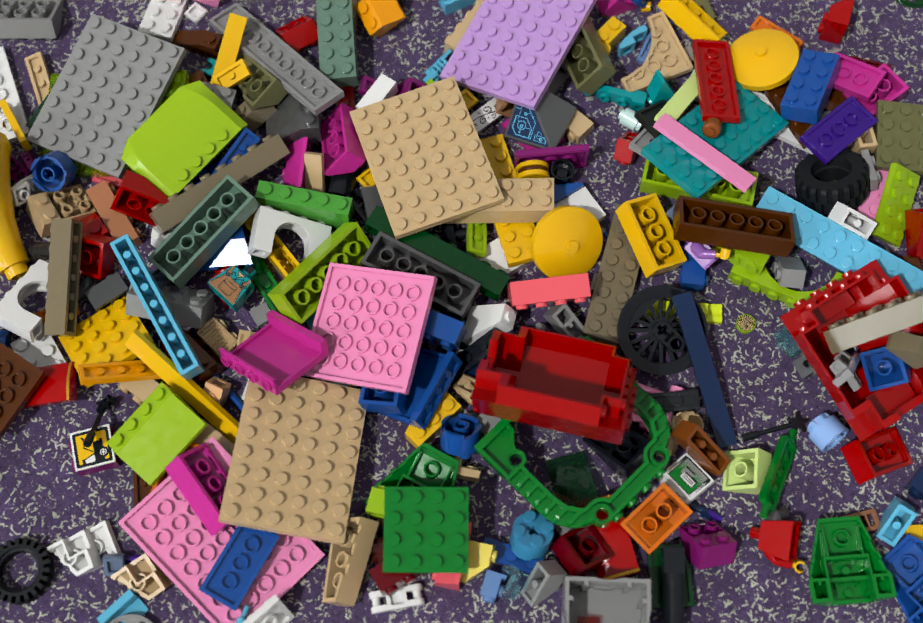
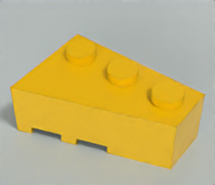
[405,392,462,449]

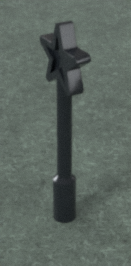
[83,394,117,447]
[741,411,809,442]

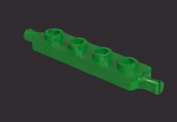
[758,429,797,519]

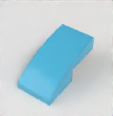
[617,25,648,58]

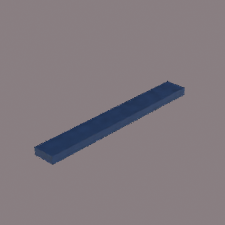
[671,291,737,448]

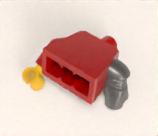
[749,505,806,573]

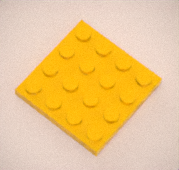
[58,296,156,388]

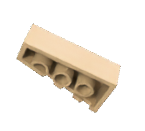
[322,517,379,607]

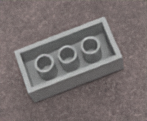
[126,283,215,329]

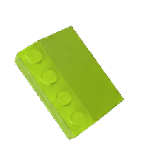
[107,382,207,486]

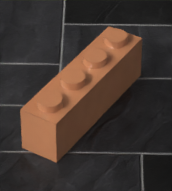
[85,180,143,247]

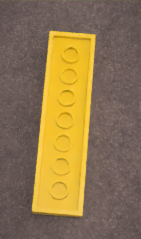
[480,134,535,268]

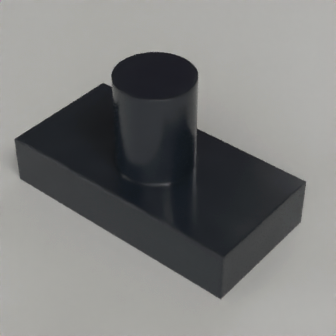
[445,224,467,246]

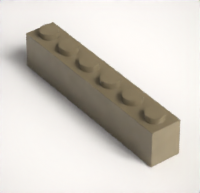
[44,218,83,337]

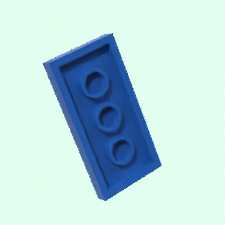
[199,526,280,611]

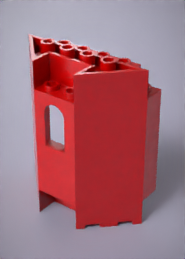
[780,259,923,442]
[470,326,638,445]

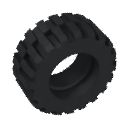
[794,149,870,215]

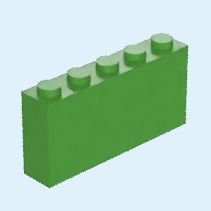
[255,180,354,230]

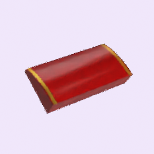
[23,362,78,409]
[577,493,640,580]

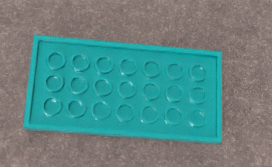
[640,81,789,199]

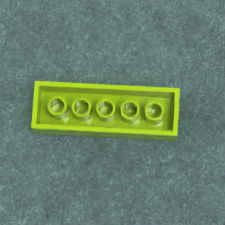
[639,159,759,207]
[267,222,371,325]

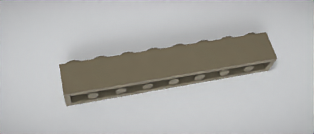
[149,134,290,234]

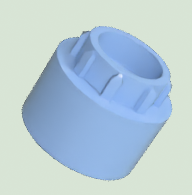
[807,413,849,453]

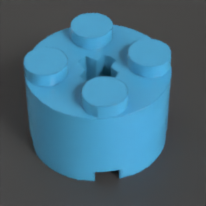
[509,510,554,561]

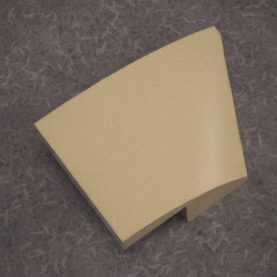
[110,553,173,600]

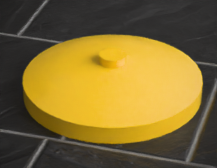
[730,29,799,91]
[530,205,603,277]

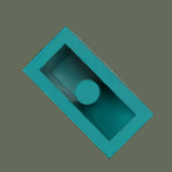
[646,69,675,105]

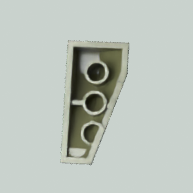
[236,51,288,108]

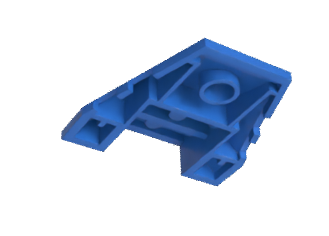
[882,534,923,623]

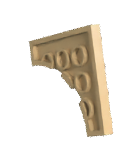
[620,11,694,92]

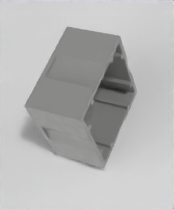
[562,576,651,623]

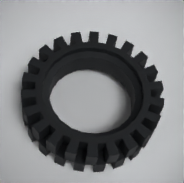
[0,538,55,605]

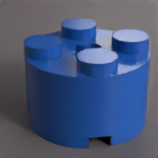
[31,150,77,192]
[440,413,482,459]

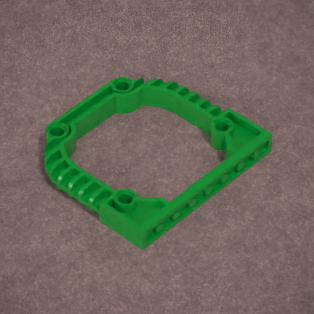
[474,336,670,528]

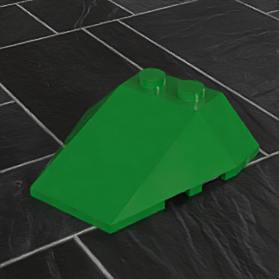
[365,442,459,504]
[808,516,897,607]

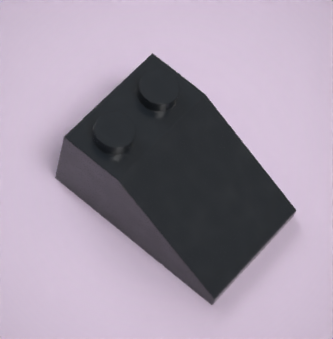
[582,427,656,480]

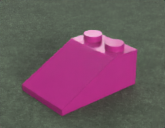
[843,63,910,116]

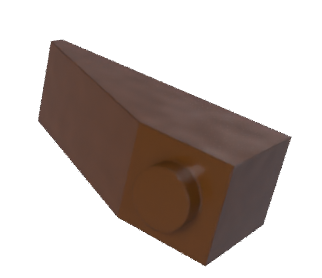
[171,30,223,59]

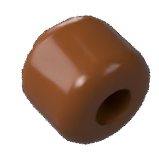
[702,117,722,138]

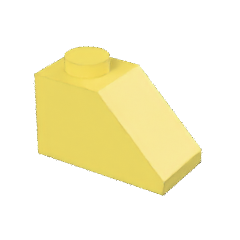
[460,540,498,583]

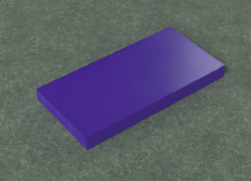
[799,95,878,165]

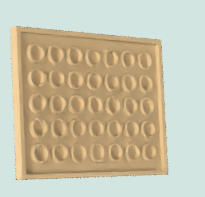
[349,76,505,240]
[218,377,366,545]

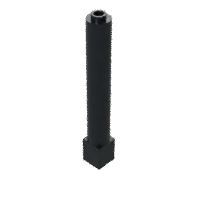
[661,547,685,623]

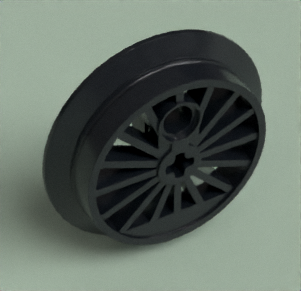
[617,285,707,375]

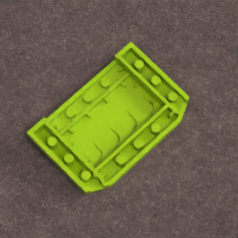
[121,80,248,197]

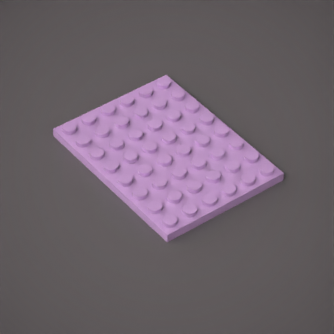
[440,0,597,111]

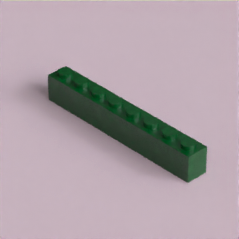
[365,205,510,302]

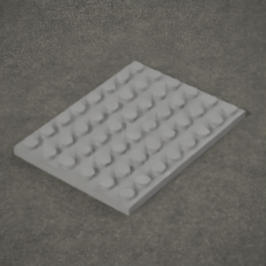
[26,13,187,180]

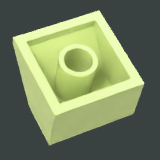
[722,448,772,495]

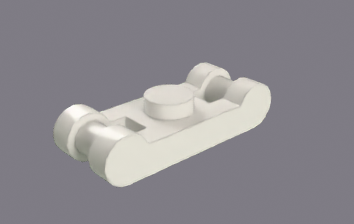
[369,583,425,614]

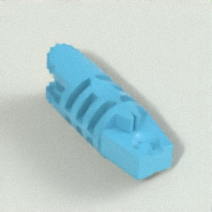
[421,48,452,86]

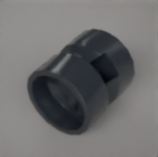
[550,159,575,185]

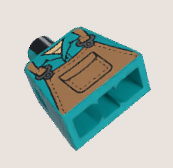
[208,265,257,313]

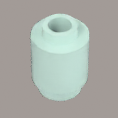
[618,107,643,132]

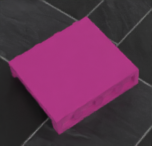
[219,310,329,395]

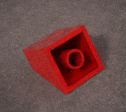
[905,208,923,260]

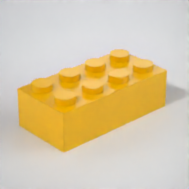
[615,193,687,279]

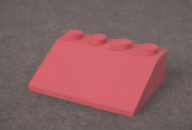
[506,273,591,310]

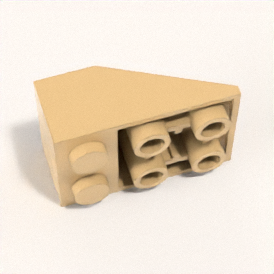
[25,184,97,238]

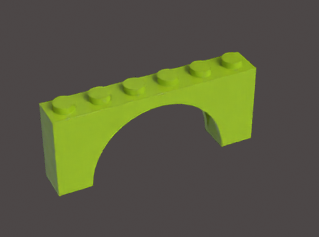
[727,264,843,308]

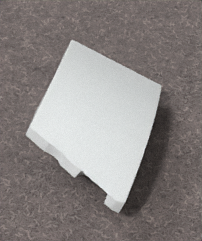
[47,520,122,576]

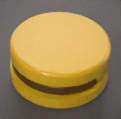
[515,160,550,178]

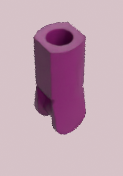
[18,150,35,175]

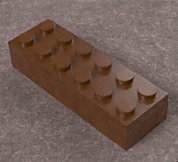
[673,195,795,258]

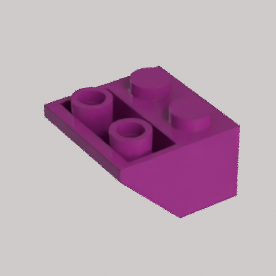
[679,521,737,569]

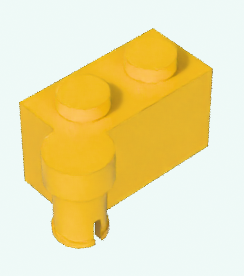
[597,16,626,56]

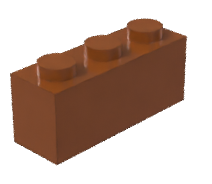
[671,419,731,476]

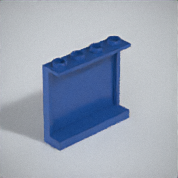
[375,347,463,430]

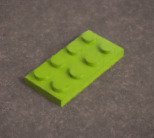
[871,163,920,247]

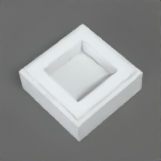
[184,2,209,25]

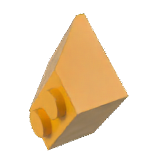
[354,0,406,37]

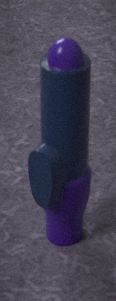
[688,502,723,522]

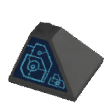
[504,91,577,149]

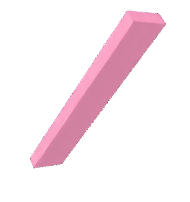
[653,113,757,193]

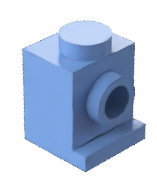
[480,569,507,604]

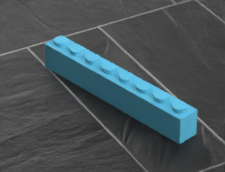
[109,234,205,381]

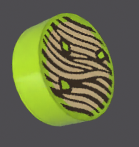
[735,314,756,334]

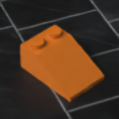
[620,482,693,555]

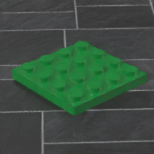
[383,487,469,573]

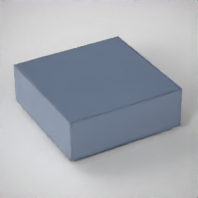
[102,553,126,576]

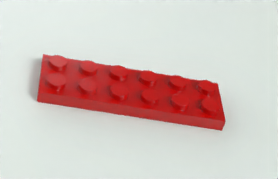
[692,39,741,123]

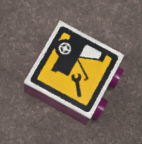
[68,424,121,476]

